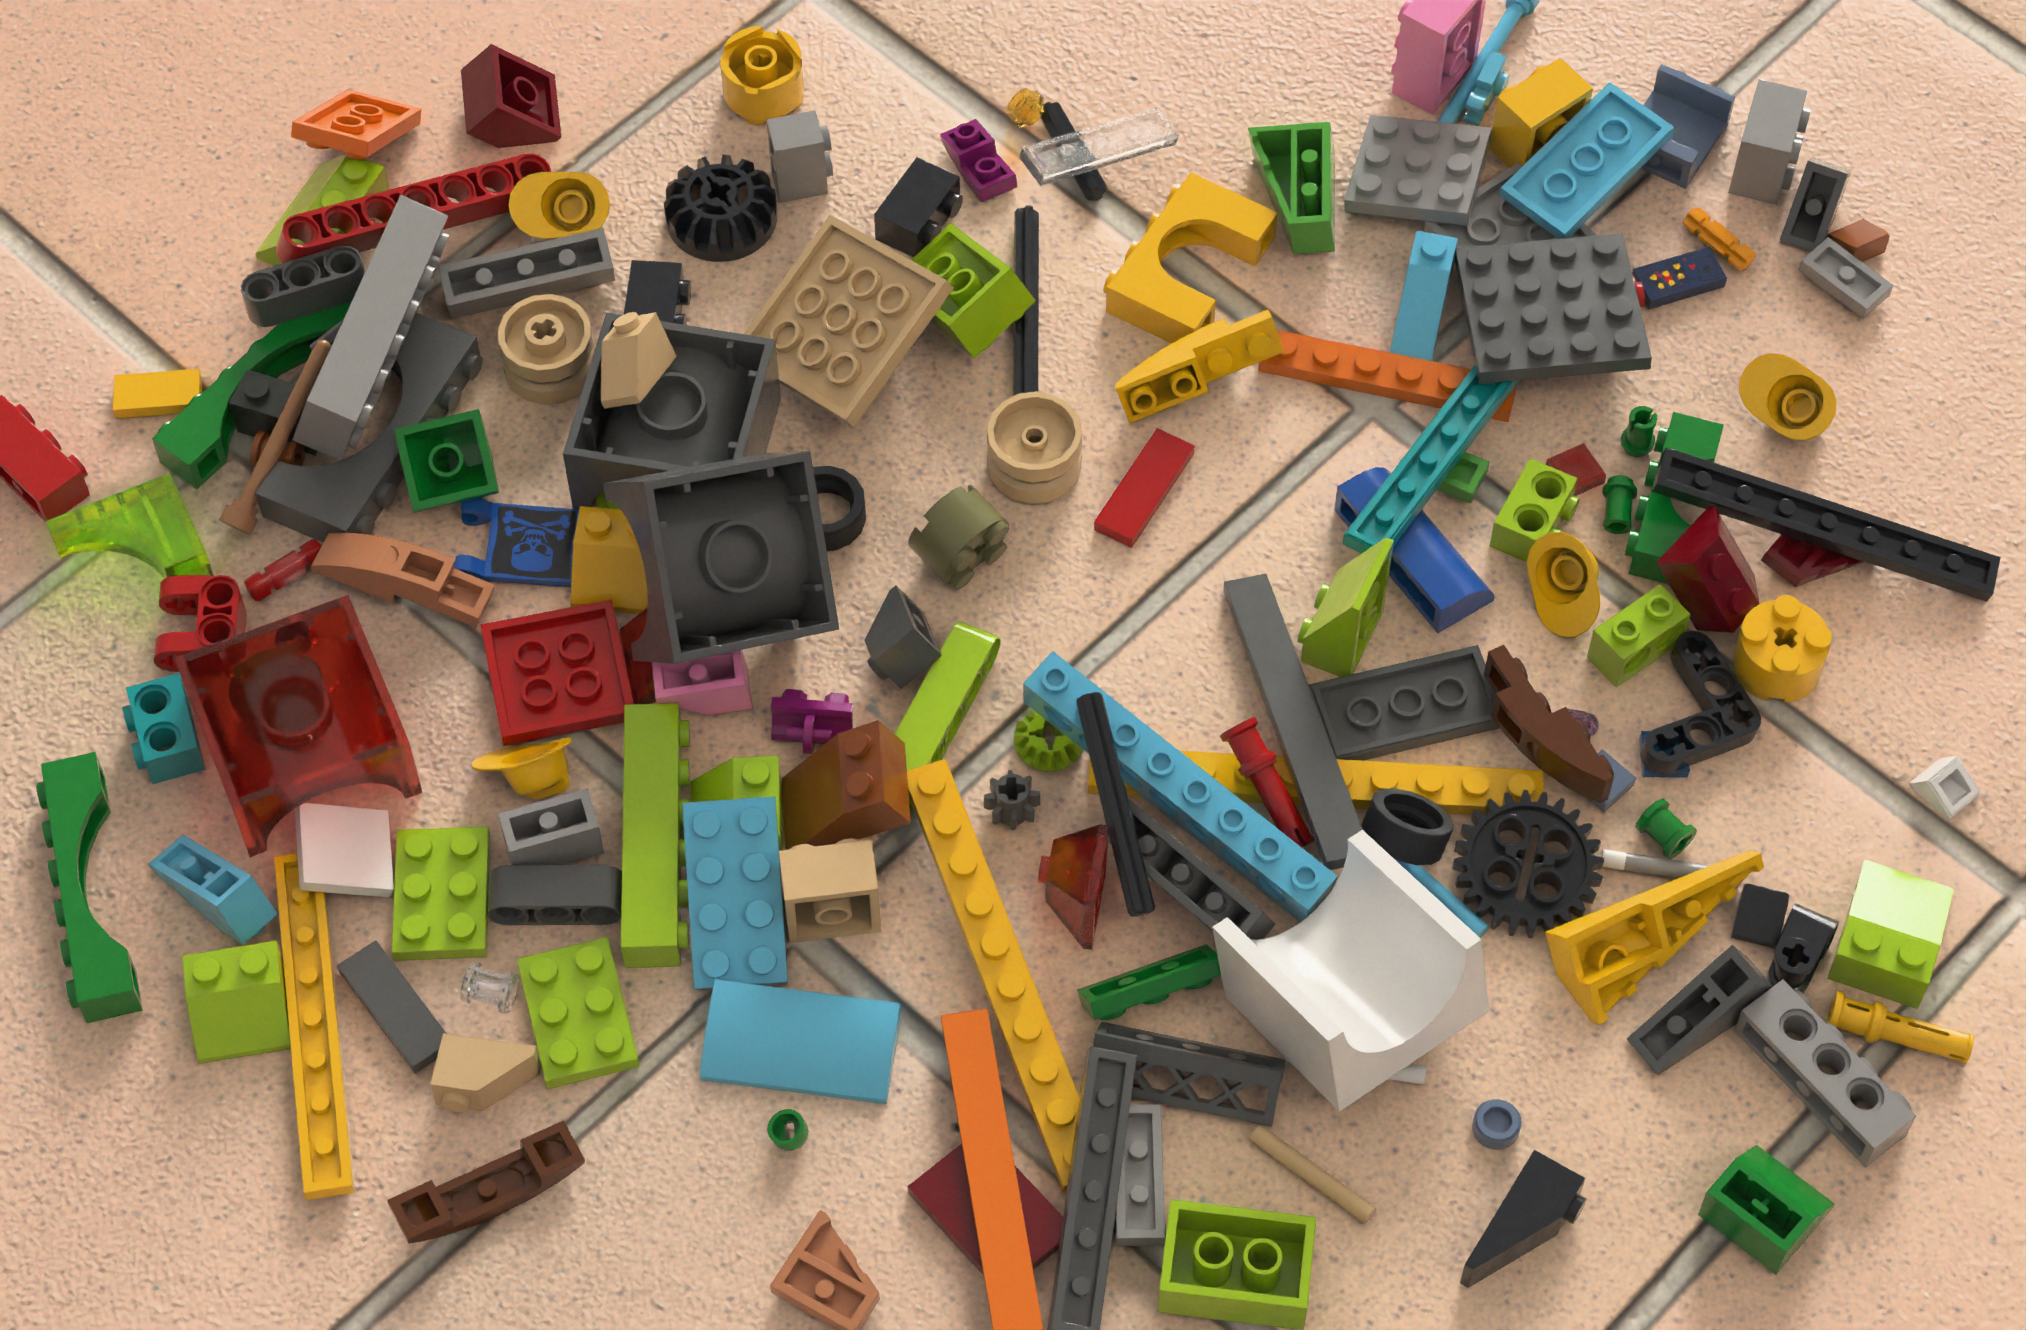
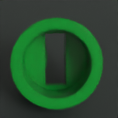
[767,1109,809,1151]

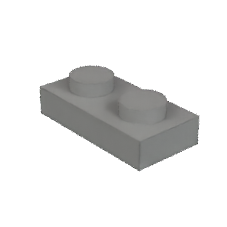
[1798,237,1893,319]

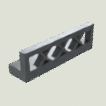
[1093,1022,1286,1126]

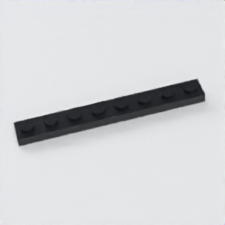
[1652,447,2001,602]

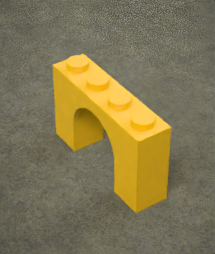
[1103,172,1278,344]

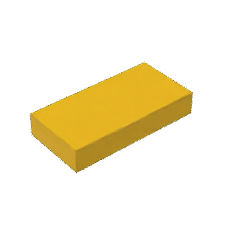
[113,369,202,419]

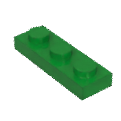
[1077,944,1221,1020]

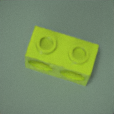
[1489,458,1580,562]
[1587,584,1691,688]

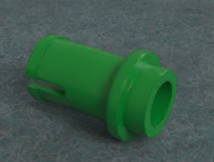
[1621,406,1658,457]
[1602,475,1637,534]

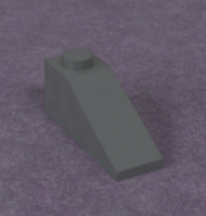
[1627,945,1773,1075]

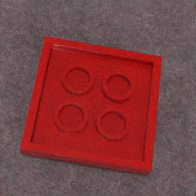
[481,599,634,746]

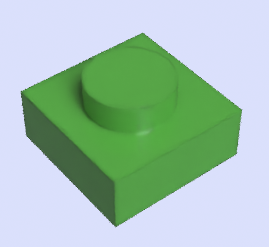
[1437,452,1490,503]

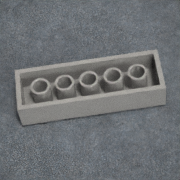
[292,195,450,460]

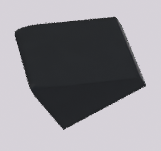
[1731,883,1790,948]

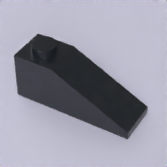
[1460,1150,1587,1288]

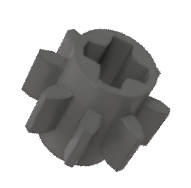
[984,770,1040,830]

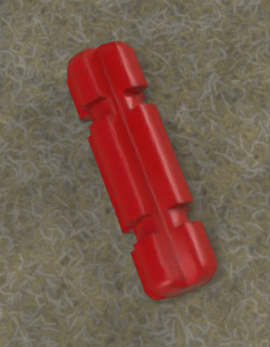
[244,539,321,601]

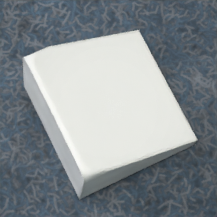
[1910,756,1981,819]

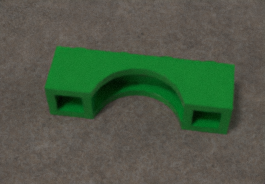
[1624,412,1724,585]

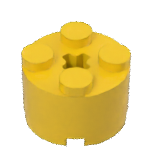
[720,26,804,125]
[1733,595,1832,703]

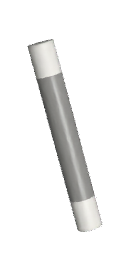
[1601,849,1739,888]

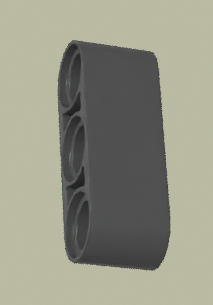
[241,245,365,327]
[487,865,622,925]

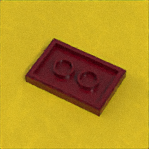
[907,1144,1063,1275]

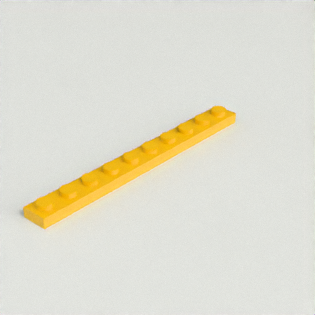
[1088,751,1544,816]
[907,759,1080,1192]

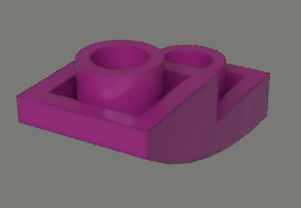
[940,119,1018,203]

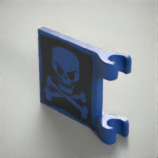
[454,498,579,588]

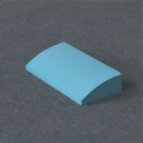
[700,979,901,1104]

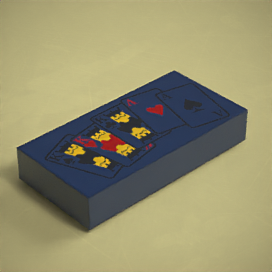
[1632,246,1727,310]

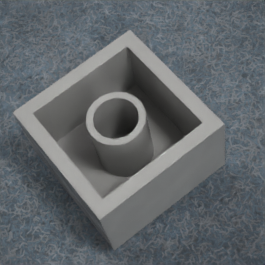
[1728,79,1811,205]

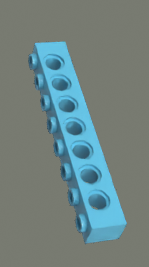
[1023,651,1338,922]

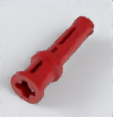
[1220,717,1315,848]

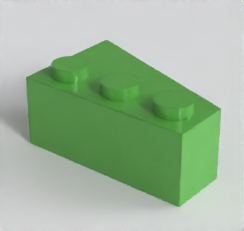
[1248,122,1335,254]

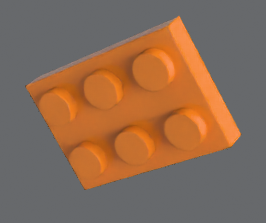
[291,89,422,159]

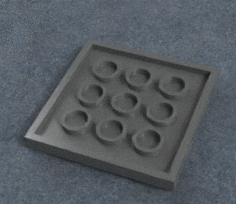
[1455,233,1652,384]

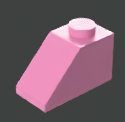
[652,650,753,715]

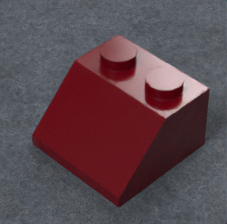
[461,44,562,148]
[1656,506,1760,633]

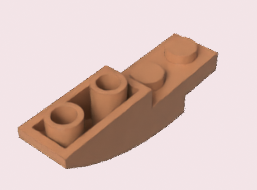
[311,533,495,627]

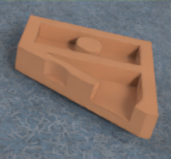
[770,1210,880,1330]

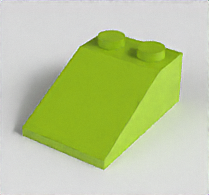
[911,223,1036,358]
[1297,538,1394,677]
[1827,860,1954,1009]

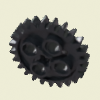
[1452,790,1604,938]

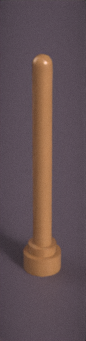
[219,340,331,535]

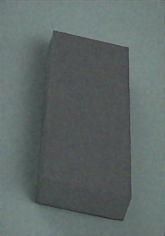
[337,940,447,1074]

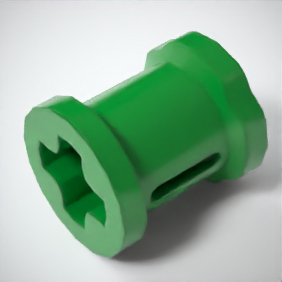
[1635,798,1697,859]

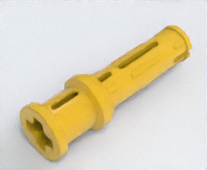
[1826,990,1975,1064]

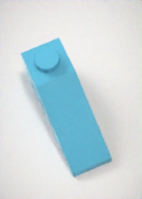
[1390,230,1458,361]
[148,834,278,945]

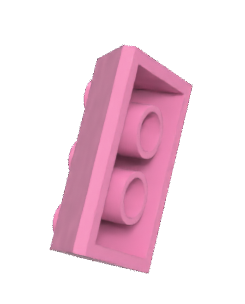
[1391,0,1486,115]

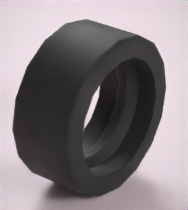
[813,466,866,551]
[1361,788,1454,865]

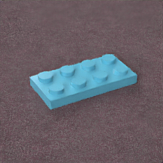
[1500,82,1674,239]
[682,796,788,990]

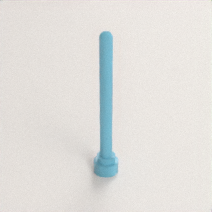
[1438,0,1540,124]

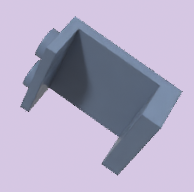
[1641,64,1735,189]

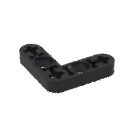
[1640,631,1761,774]

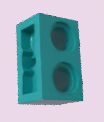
[122,673,206,784]

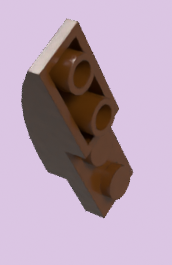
[1484,645,1614,803]

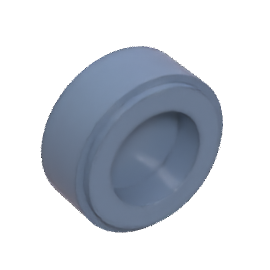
[1472,1099,1522,1150]

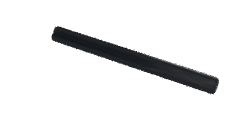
[1013,205,1039,396]

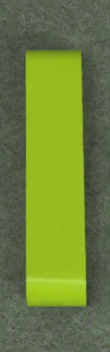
[895,621,1001,815]

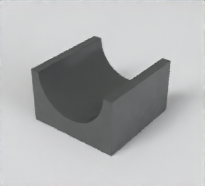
[563,312,781,509]
[603,451,839,664]

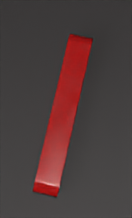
[276,153,551,263]

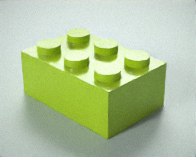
[1158,1199,1317,1330]

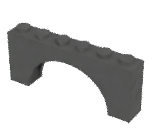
[255,313,483,543]

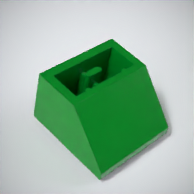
[1698,1145,1835,1275]

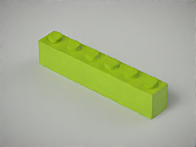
[621,703,690,968]

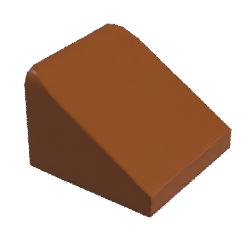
[1827,219,1890,262]

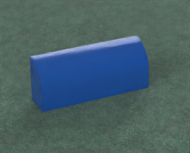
[1334,467,1495,633]

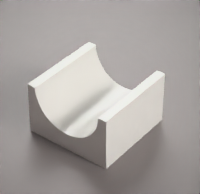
[1212,830,1489,1112]

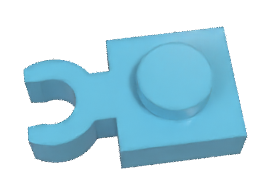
[1463,51,1510,126]

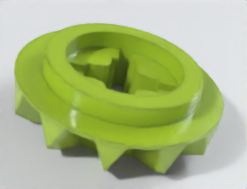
[1013,709,1083,772]

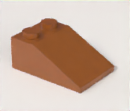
[782,720,911,850]

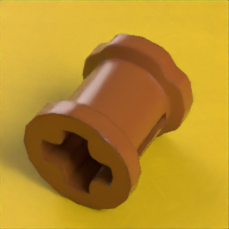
[250,430,305,468]

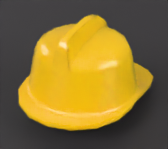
[508,171,610,239]
[1739,353,1837,440]
[1527,532,1600,637]
[471,737,572,799]

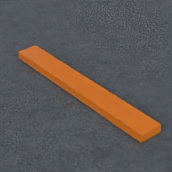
[941,1008,1043,1330]

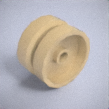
[498,294,595,405]
[987,391,1083,504]

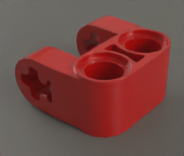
[154,575,247,672]

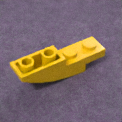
[1114,310,1284,423]

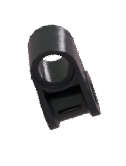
[1767,903,1839,993]

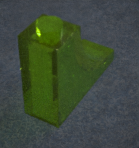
[45,473,214,579]

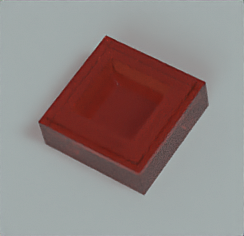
[1546,443,1606,496]

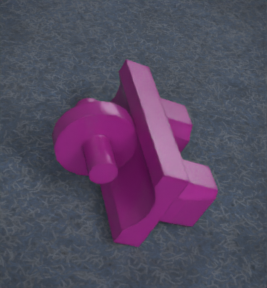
[771,689,853,754]

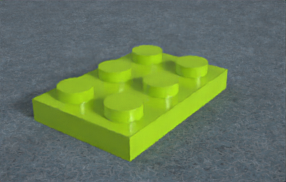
[392,826,490,961]
[517,937,640,1090]

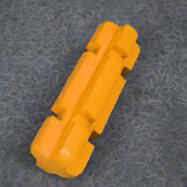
[1682,208,1756,271]

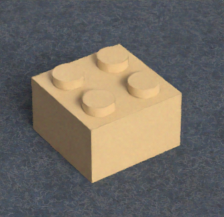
[779,838,881,943]

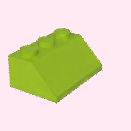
[255,155,390,266]

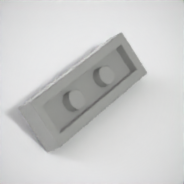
[1116,1104,1165,1246]

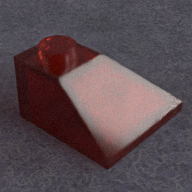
[1038,824,1109,950]

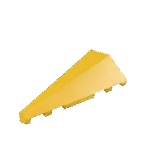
[1545,850,1764,1025]

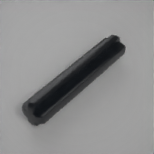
[1039,102,1107,201]

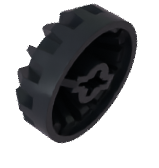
[664,155,777,262]

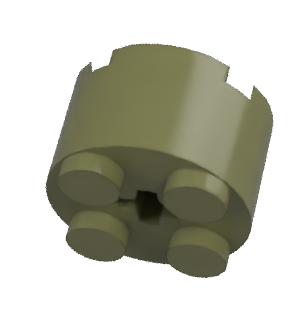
[908,485,1009,590]

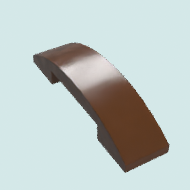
[387,1120,585,1244]

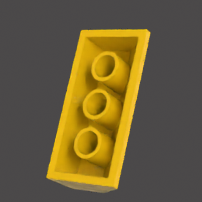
[570,506,648,615]

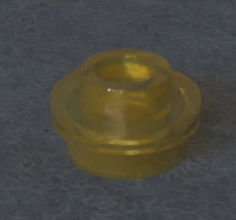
[1006,88,1044,128]

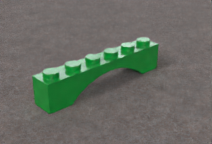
[152,302,351,489]
[36,752,143,1023]

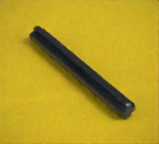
[1076,692,1155,917]

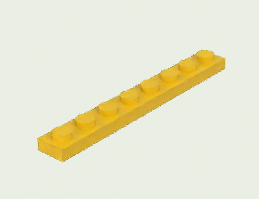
[274,853,355,1200]

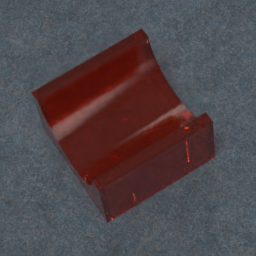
[174,595,423,857]

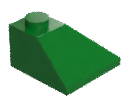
[394,409,499,513]

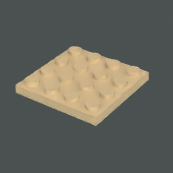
[744,215,954,427]

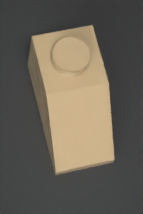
[601,312,677,409]
[430,1033,541,1113]

